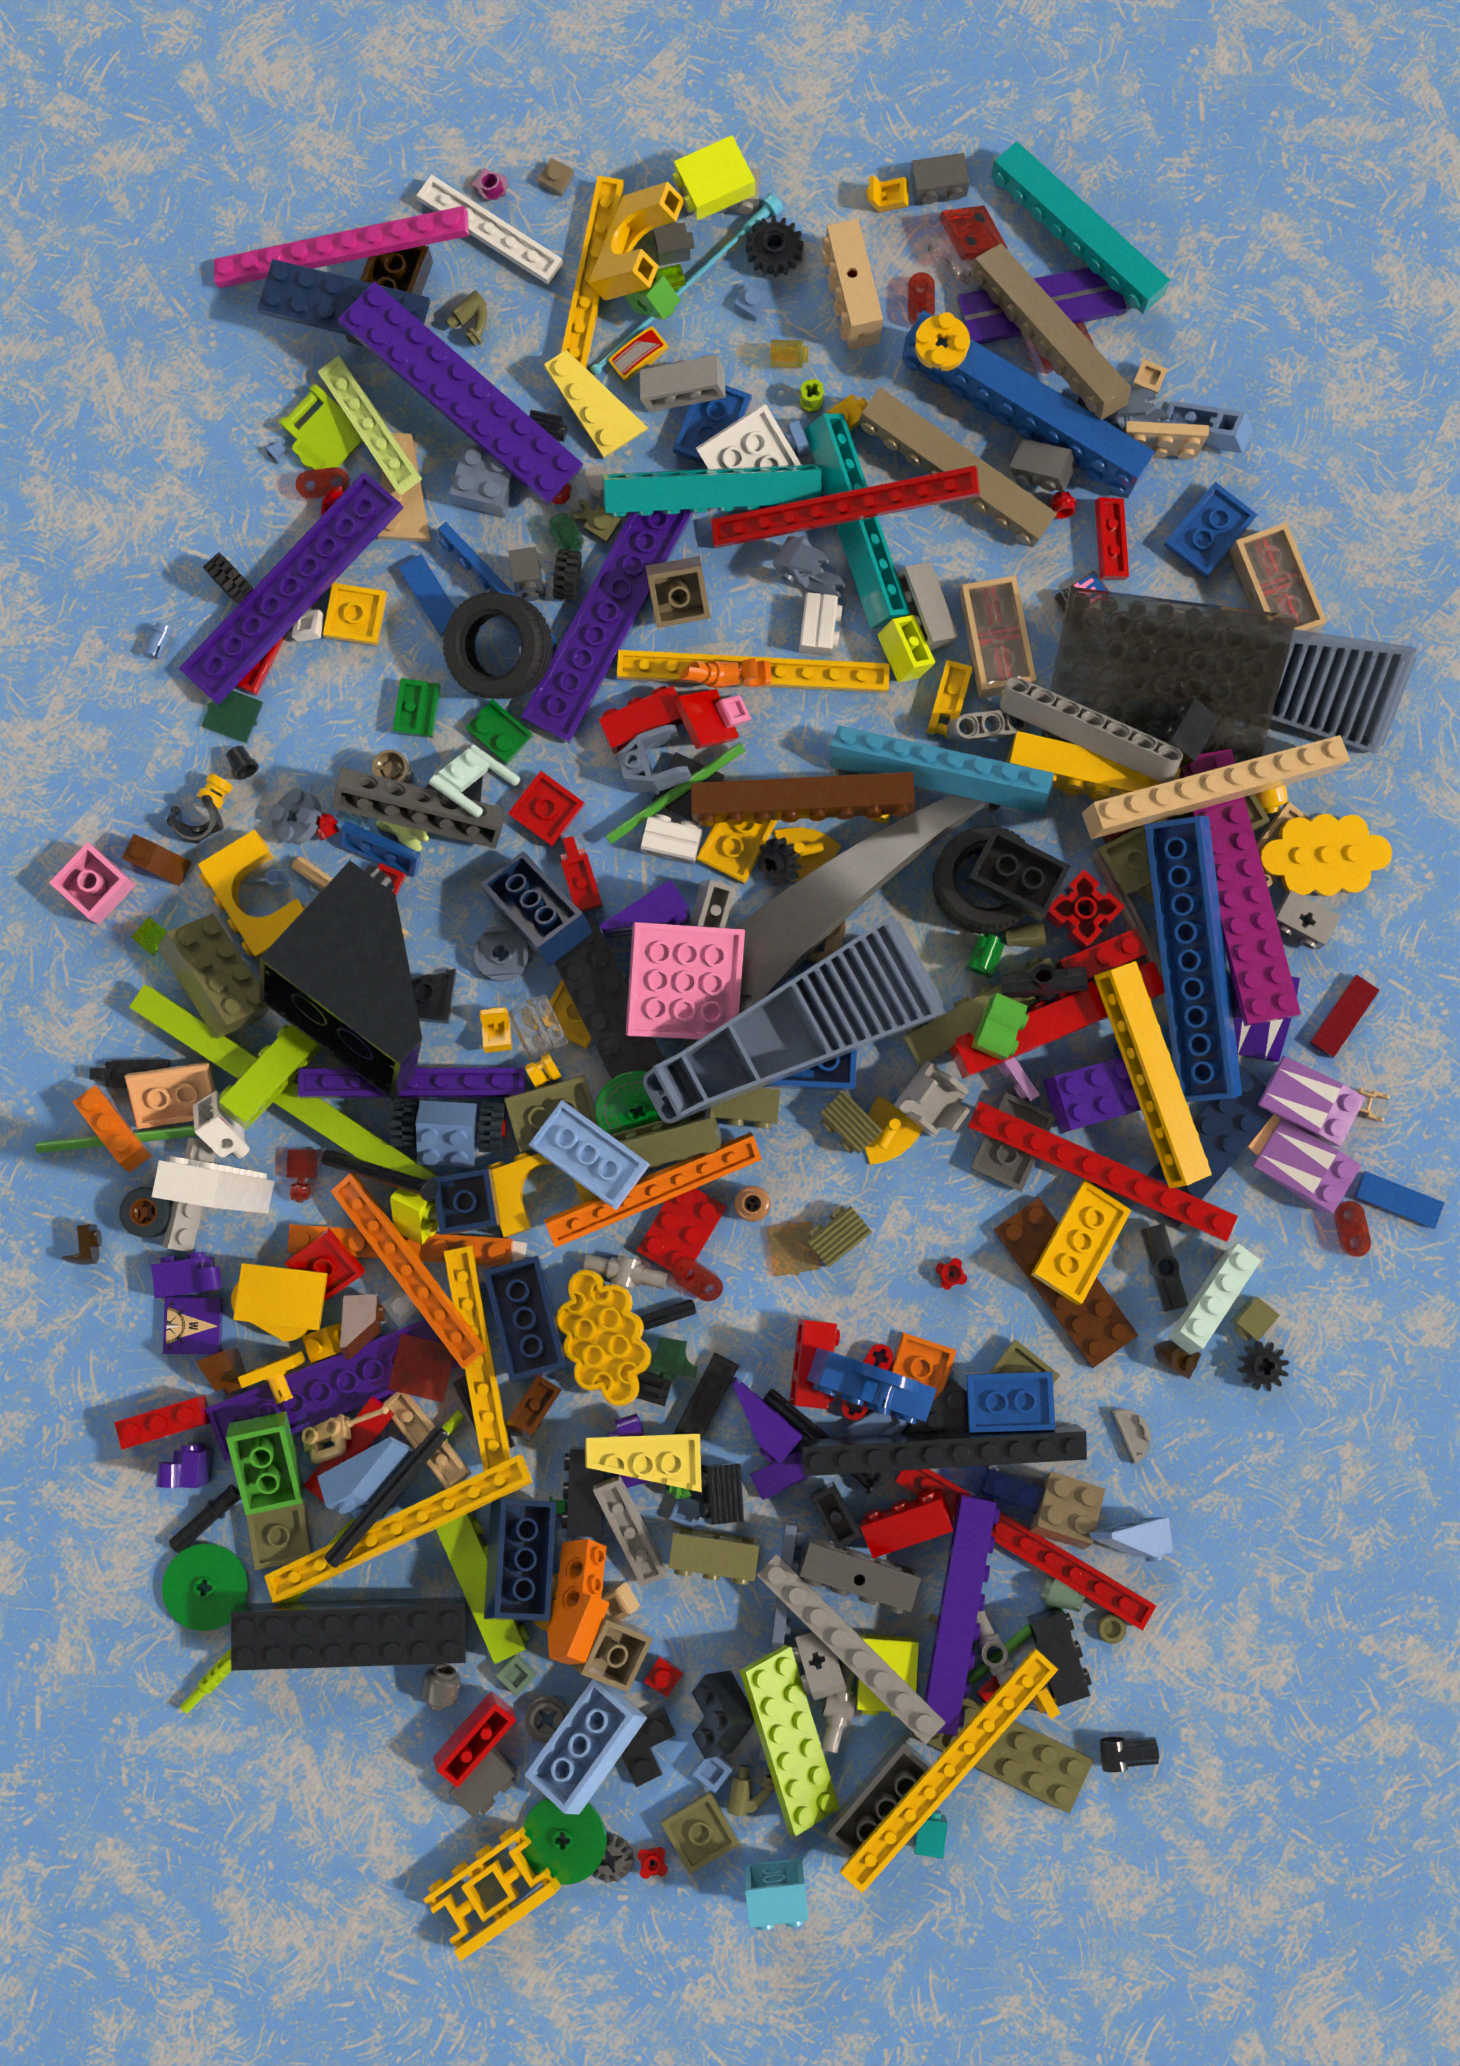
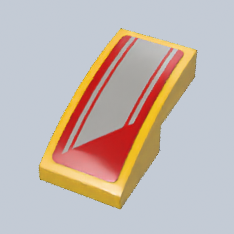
[608,326,669,382]

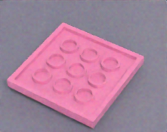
[626,922,745,1039]

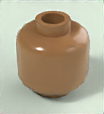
[734,1186,771,1222]

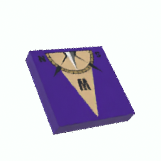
[163,1297,223,1355]

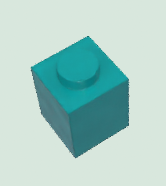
[912,1810,948,1859]

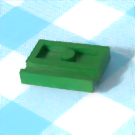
[393,678,441,738]
[465,699,533,765]

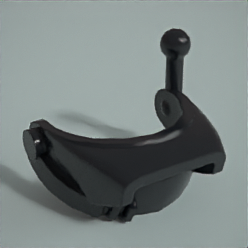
[166,795,224,844]

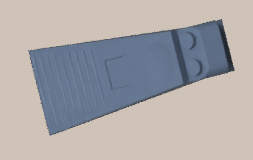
[1105,608,1417,753]
[643,915,946,1123]

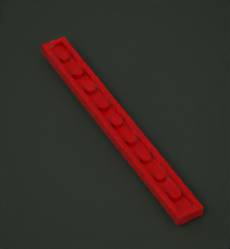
[711,465,981,548]
[967,1101,1238,1242]
[894,1469,1156,1631]

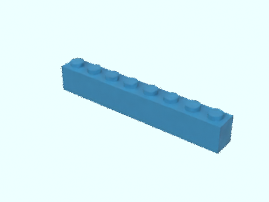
[830,725,1054,815]

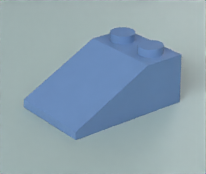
[317,1436,415,1520]

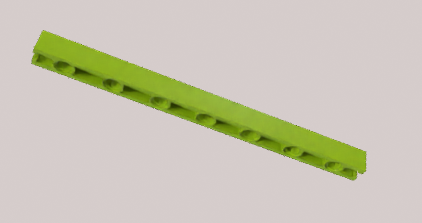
[129,984,440,1180]

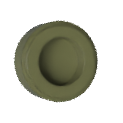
[1096,1613,1126,1644]

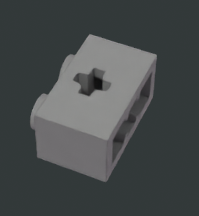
[1275,890,1341,950]
[793,1632,847,1700]

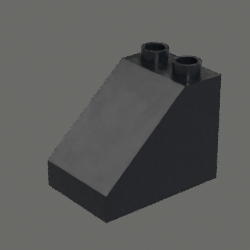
[260,860,422,1101]

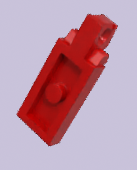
[561,836,603,913]

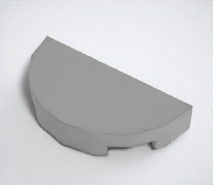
[1110,1408,1151,1464]

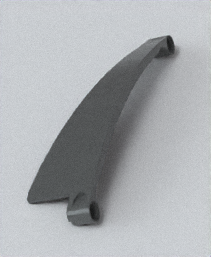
[734,795,1001,1014]

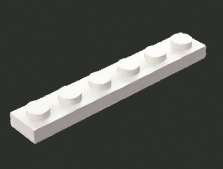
[416,174,563,284]

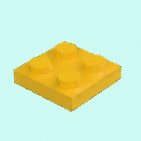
[323,583,388,646]

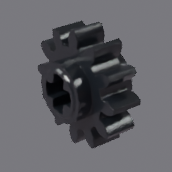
[756,837,802,887]
[1237,1341,1289,1392]

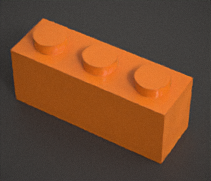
[73,1085,152,1173]

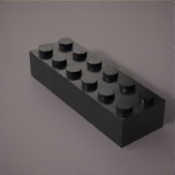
[554,917,665,1079]

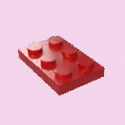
[636,1188,727,1279]

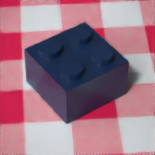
[432,1168,501,1235]

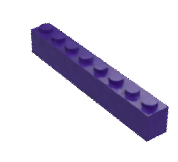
[924,1493,1000,1736]

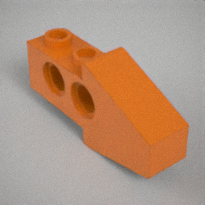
[547,1539,609,1665]

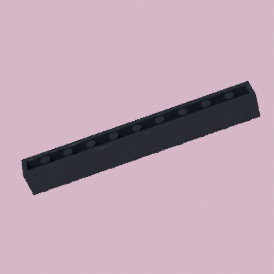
[798,1424,1087,1476]

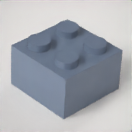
[449,443,517,518]

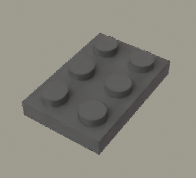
[970,1092,1055,1192]

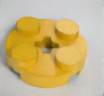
[915,312,970,371]

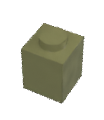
[1230,1296,1280,1341]

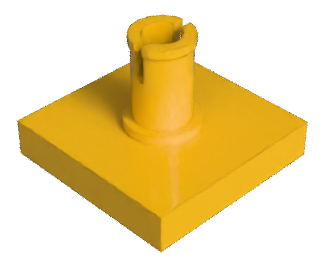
[238,1350,306,1404]

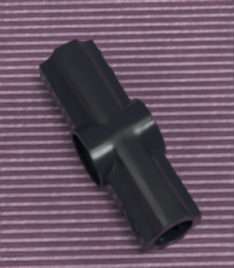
[1000,964,1088,1001]
[1140,1223,1188,1312]

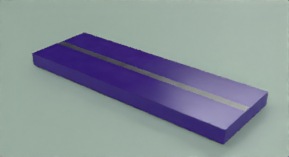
[957,267,1127,345]

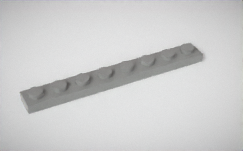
[757,1554,945,1745]

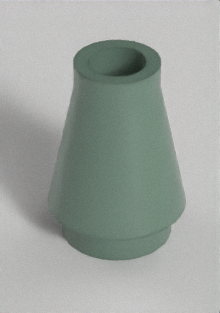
[1040,1578,1085,1612]

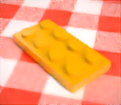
[1031,1180,1131,1306]

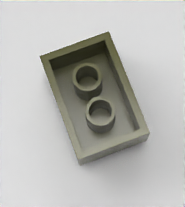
[668,1526,760,1585]

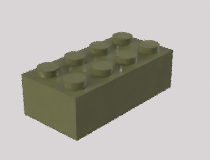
[157,913,269,1039]

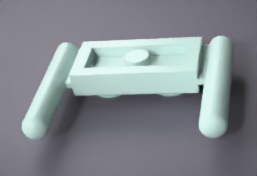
[429,745,520,817]

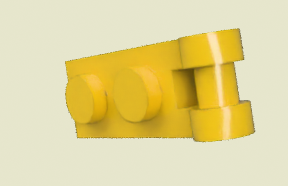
[926,660,973,740]

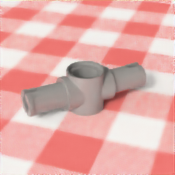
[583,1254,669,1289]
[976,1610,1013,1686]
[822,1661,856,1753]

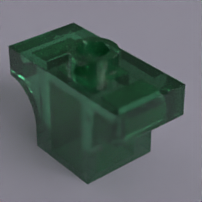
[646,1337,698,1380]

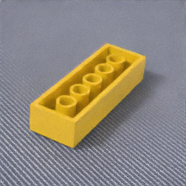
[1006,731,1181,801]

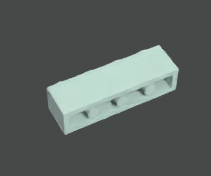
[1168,1243,1261,1355]

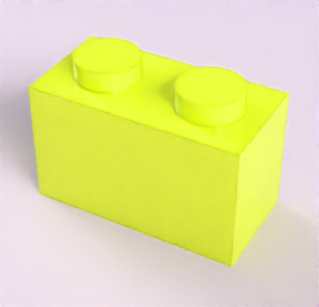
[877,615,935,683]
[390,1188,439,1245]

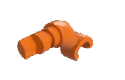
[679,658,772,688]

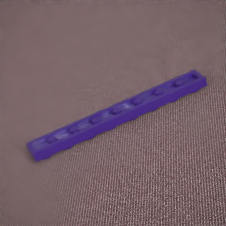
[298,1068,525,1098]

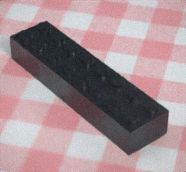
[231,1597,468,1671]

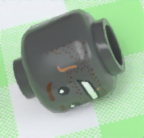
[421,1664,461,1710]

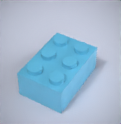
[745,1858,809,1931]

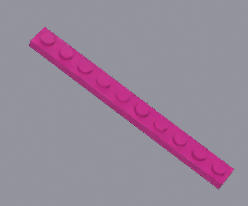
[214,206,469,288]

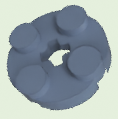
[269,788,322,845]
[473,926,530,982]

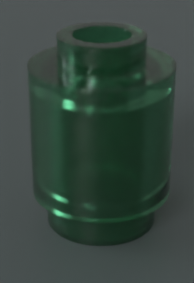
[548,513,584,551]

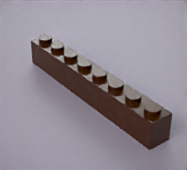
[691,772,915,827]

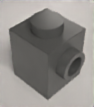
[654,222,695,266]

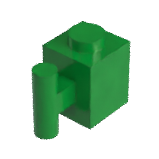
[965,933,1005,979]

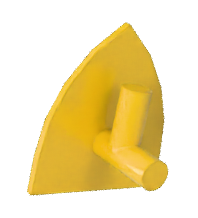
[775,827,842,882]
[865,1096,922,1165]

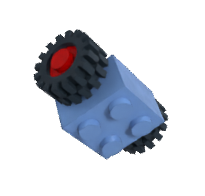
[390,1097,506,1168]

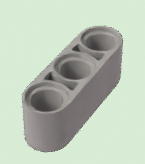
[947,710,1030,743]

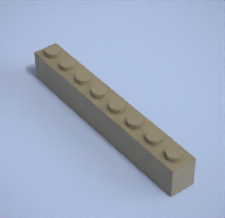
[973,244,1131,420]
[858,387,1057,547]

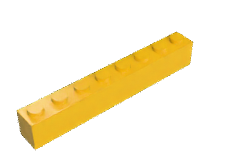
[1094,961,1212,1188]

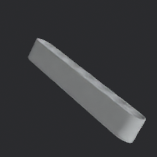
[1000,677,1183,783]

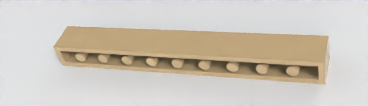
[1082,735,1350,839]

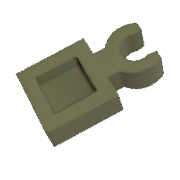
[571,499,621,544]

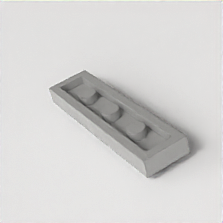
[162,1137,216,1253]
[593,1475,668,1586]

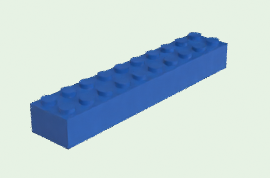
[902,310,1155,498]
[1145,816,1242,1102]

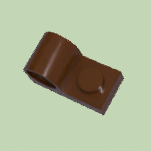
[506,1376,562,1441]

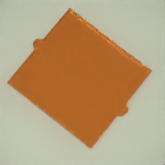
[766,1221,820,1277]

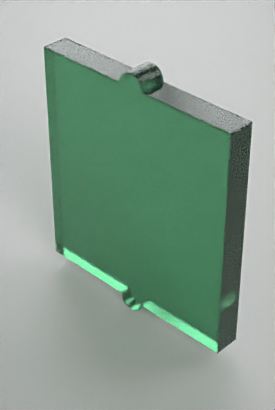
[201,690,263,744]

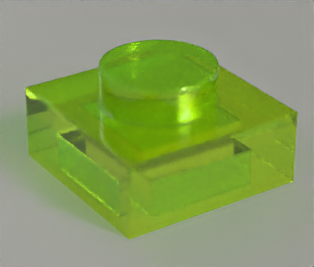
[656,264,686,291]
[131,917,168,956]

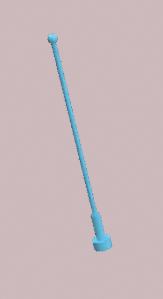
[591,193,783,375]

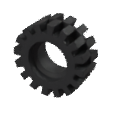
[553,549,582,601]
[203,552,253,604]

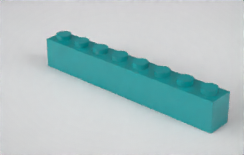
[991,141,1171,314]
[804,413,910,629]
[602,464,821,517]

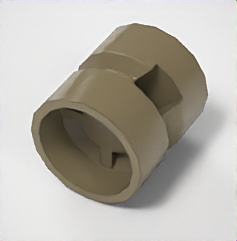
[372,750,413,784]

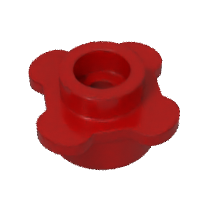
[935,1258,967,1290]
[637,1847,668,1879]

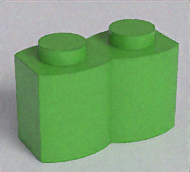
[971,993,1029,1060]

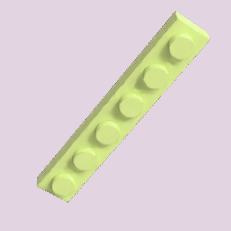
[318,355,422,495]

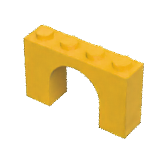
[588,181,685,301]
[198,829,306,960]
[487,1152,598,1238]

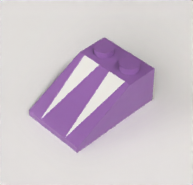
[1257,1056,1366,1147]
[1252,1119,1362,1213]

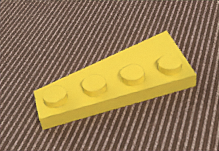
[544,350,648,459]
[585,1434,702,1492]

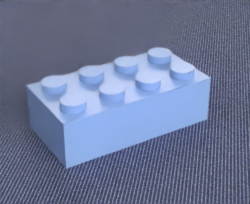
[524,1679,647,1815]

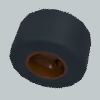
[119,1187,173,1237]

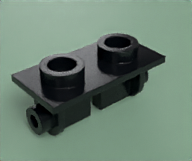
[636,1371,673,1407]

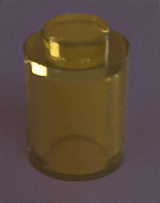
[770,340,808,368]

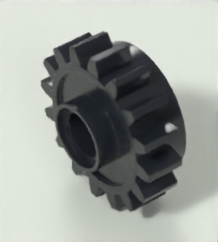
[745,216,804,278]

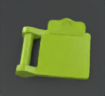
[278,383,363,475]

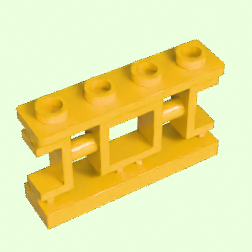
[423,1826,561,1962]

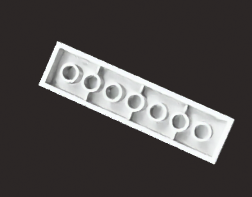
[152,1156,274,1214]

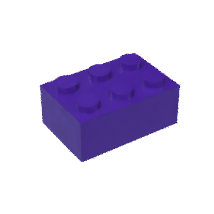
[1043,1057,1141,1134]

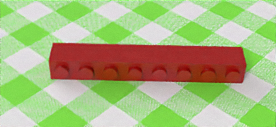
[949,961,1165,1079]

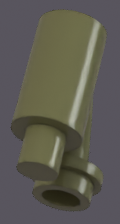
[445,290,487,347]
[727,1764,775,1816]

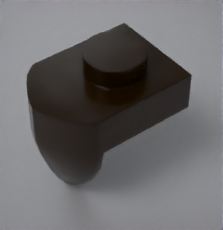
[61,1224,102,1265]
[1153,1340,1201,1380]

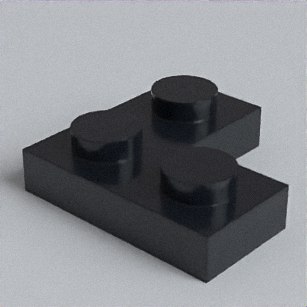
[622,1706,676,1787]

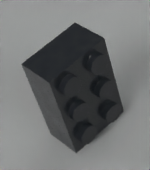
[966,827,1071,921]

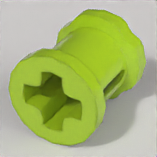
[800,379,824,413]

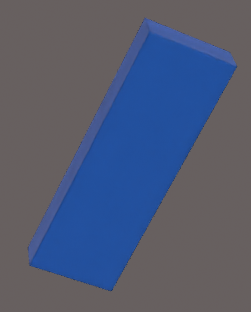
[398,554,455,637]
[339,821,421,878]
[1354,1171,1445,1229]

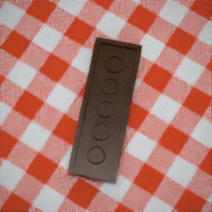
[993,1197,1139,1368]

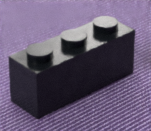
[562,1447,605,1537]
[1026,1607,1092,1707]

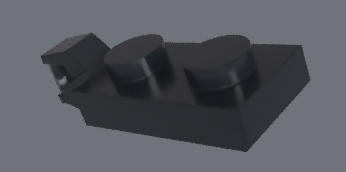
[90,1059,170,1089]

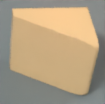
[601,1582,640,1620]

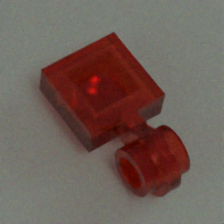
[286,1150,318,1203]

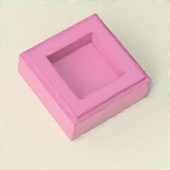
[715,695,751,728]

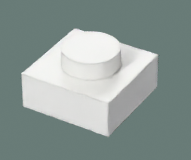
[292,609,324,642]

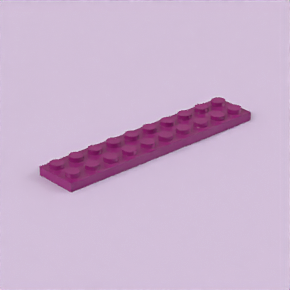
[1179,749,1301,1026]

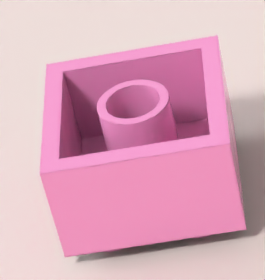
[49,842,137,924]

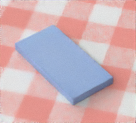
[528,1100,650,1210]

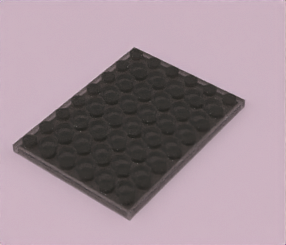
[1041,586,1297,763]

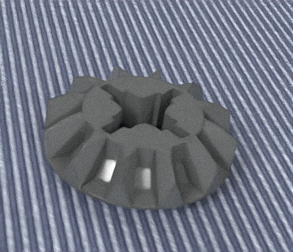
[524,1695,569,1743]
[593,1834,633,1883]

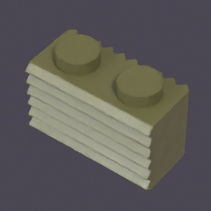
[819,1090,883,1154]
[807,1206,872,1268]

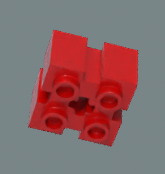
[1045,869,1125,951]

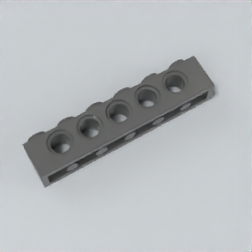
[332,767,504,849]

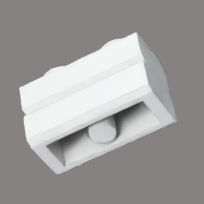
[799,592,842,656]
[641,814,702,865]

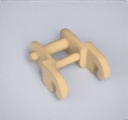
[1354,1088,1390,1122]

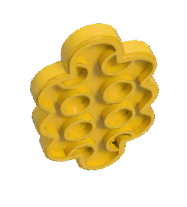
[1259,814,1392,897]
[556,1270,651,1406]

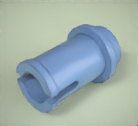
[144,622,173,659]

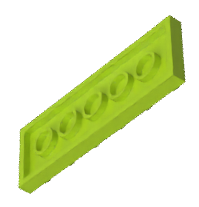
[739,1645,840,1836]

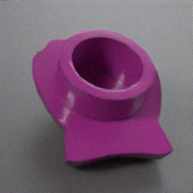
[471,168,508,200]

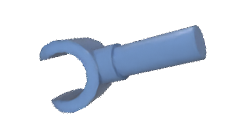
[247,869,287,885]

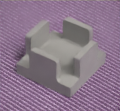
[894,1060,970,1138]

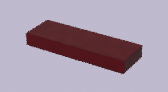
[1309,974,1380,1058]

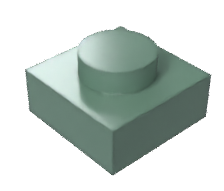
[496,1653,537,1696]

